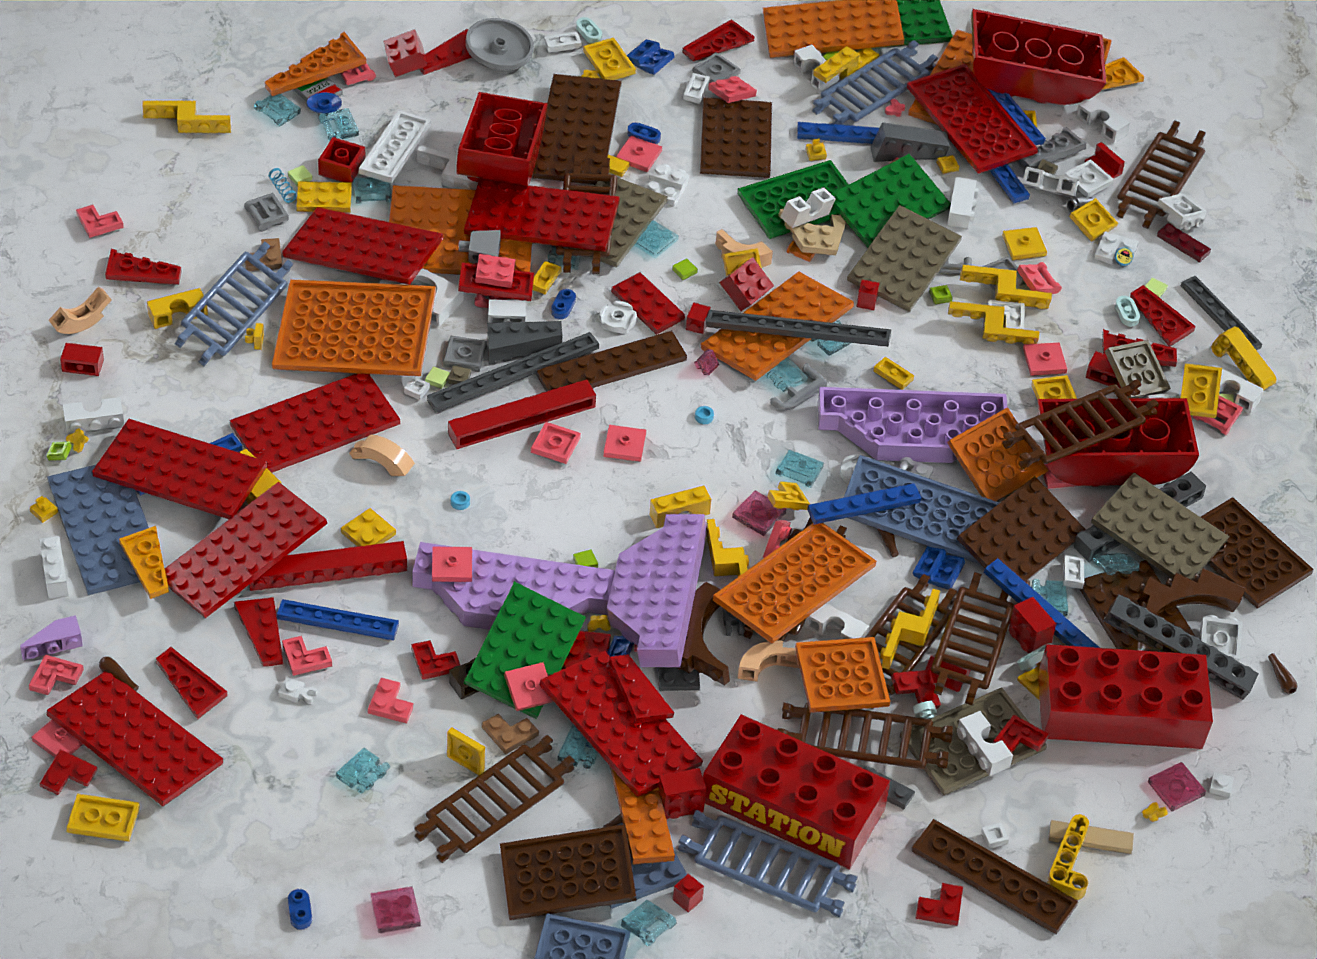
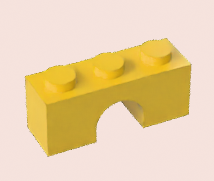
[147,288,208,329]
[649,485,712,528]

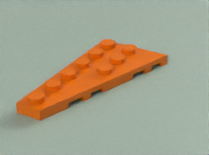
[265,32,367,96]

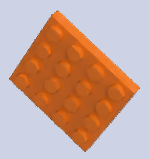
[947,407,1049,502]
[795,637,890,713]

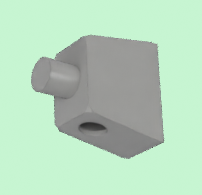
[458,230,501,263]

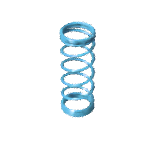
[268,168,297,203]

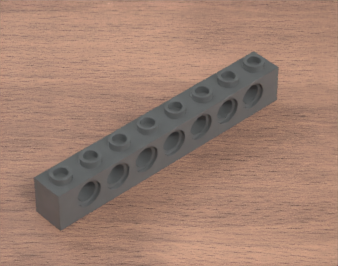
[1074,472,1206,562]
[1103,595,1259,700]

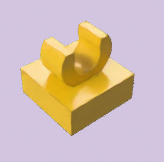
[806,139,827,161]
[245,323,264,350]
[30,496,58,523]

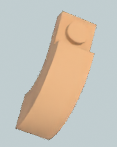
[715,229,773,267]
[49,287,112,334]
[349,435,415,476]
[738,640,800,681]

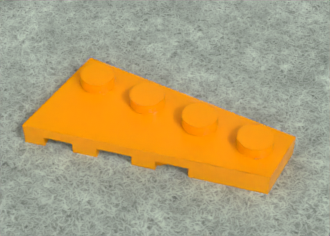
[1102,57,1144,90]
[119,526,169,599]

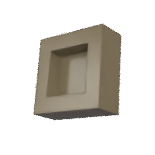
[1037,159,1059,175]
[448,365,471,385]

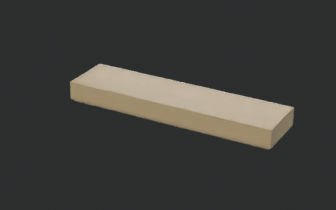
[1049,820,1134,854]

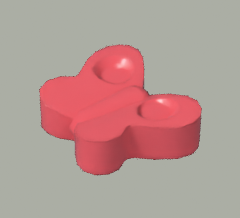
[885,99,905,117]

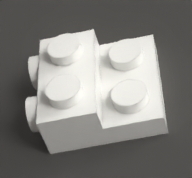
[644,163,689,206]
[1157,193,1207,230]
[1199,615,1243,661]

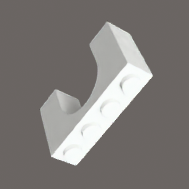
[379,268,464,327]

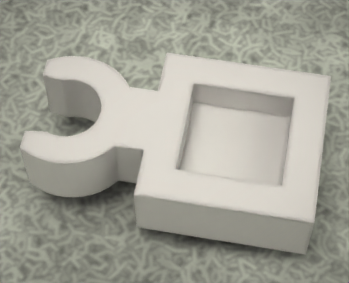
[278,677,317,704]

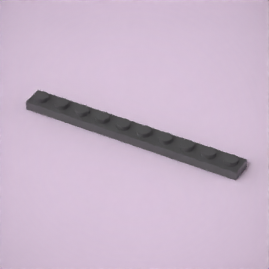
[706,310,892,347]
[427,332,599,413]

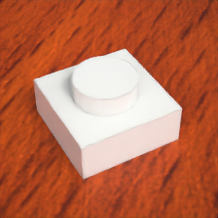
[404,376,430,400]
[1209,772,1234,798]
[981,823,1009,849]

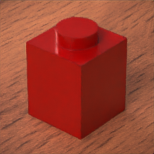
[856,279,879,310]
[686,302,711,334]
[673,873,704,913]

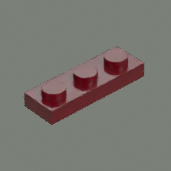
[1157,223,1211,263]

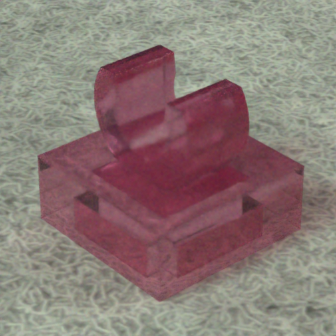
[694,349,719,375]

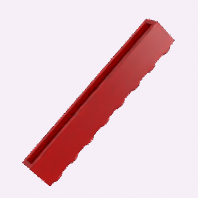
[448,380,596,449]
[249,541,407,591]

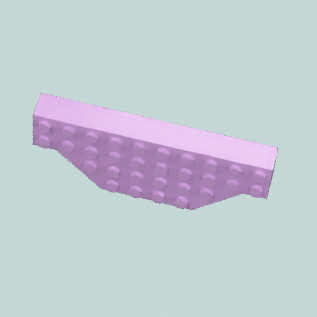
[818,387,1007,463]
[607,514,707,667]
[413,542,615,630]

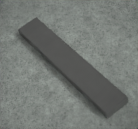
[1180,275,1262,350]

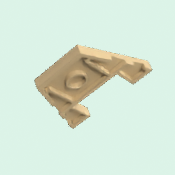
[779,209,846,256]

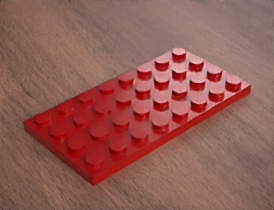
[907,64,1038,174]
[464,179,620,252]
[282,207,444,285]
[230,373,400,473]
[92,419,267,519]
[165,482,328,619]
[539,651,703,797]
[47,671,223,806]

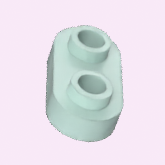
[576,17,602,44]
[1115,296,1140,327]
[1017,643,1052,671]
[913,701,937,719]

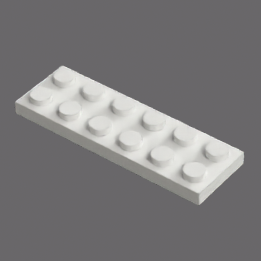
[359,110,431,183]

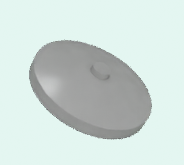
[466,18,534,70]

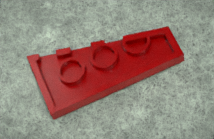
[682,19,755,61]
[419,29,472,75]
[105,248,182,285]
[1130,285,1196,347]
[1102,329,1177,367]
[234,597,283,667]
[156,647,228,719]
[608,654,675,724]

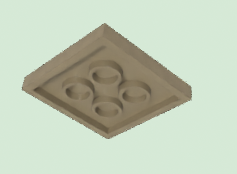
[1105,340,1171,398]

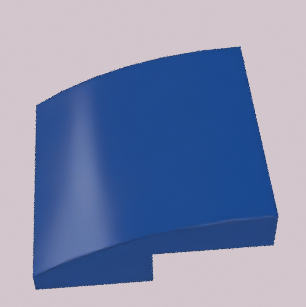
[627,39,675,75]
[913,546,965,590]

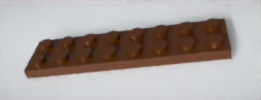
[536,331,687,392]
[911,819,1078,935]

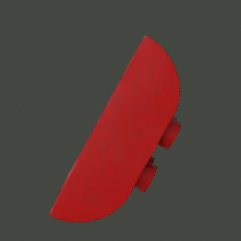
[971,9,1106,105]
[456,92,548,187]
[1037,398,1199,487]

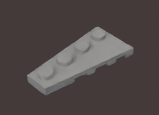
[1019,127,1086,168]

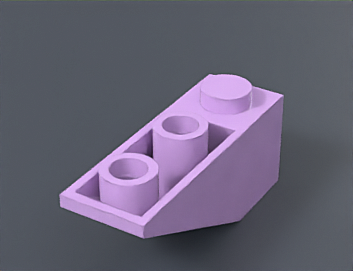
[20,615,83,660]

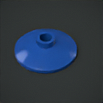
[307,92,342,114]

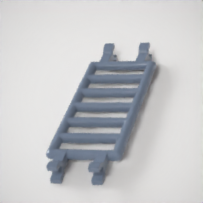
[812,40,938,125]
[175,242,294,366]
[678,810,858,918]

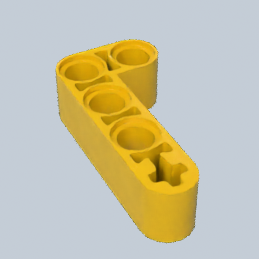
[1211,326,1276,391]
[1047,814,1089,900]

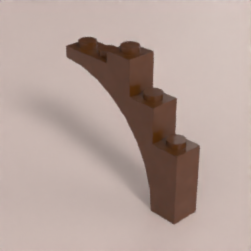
[1137,568,1246,627]
[677,582,730,685]

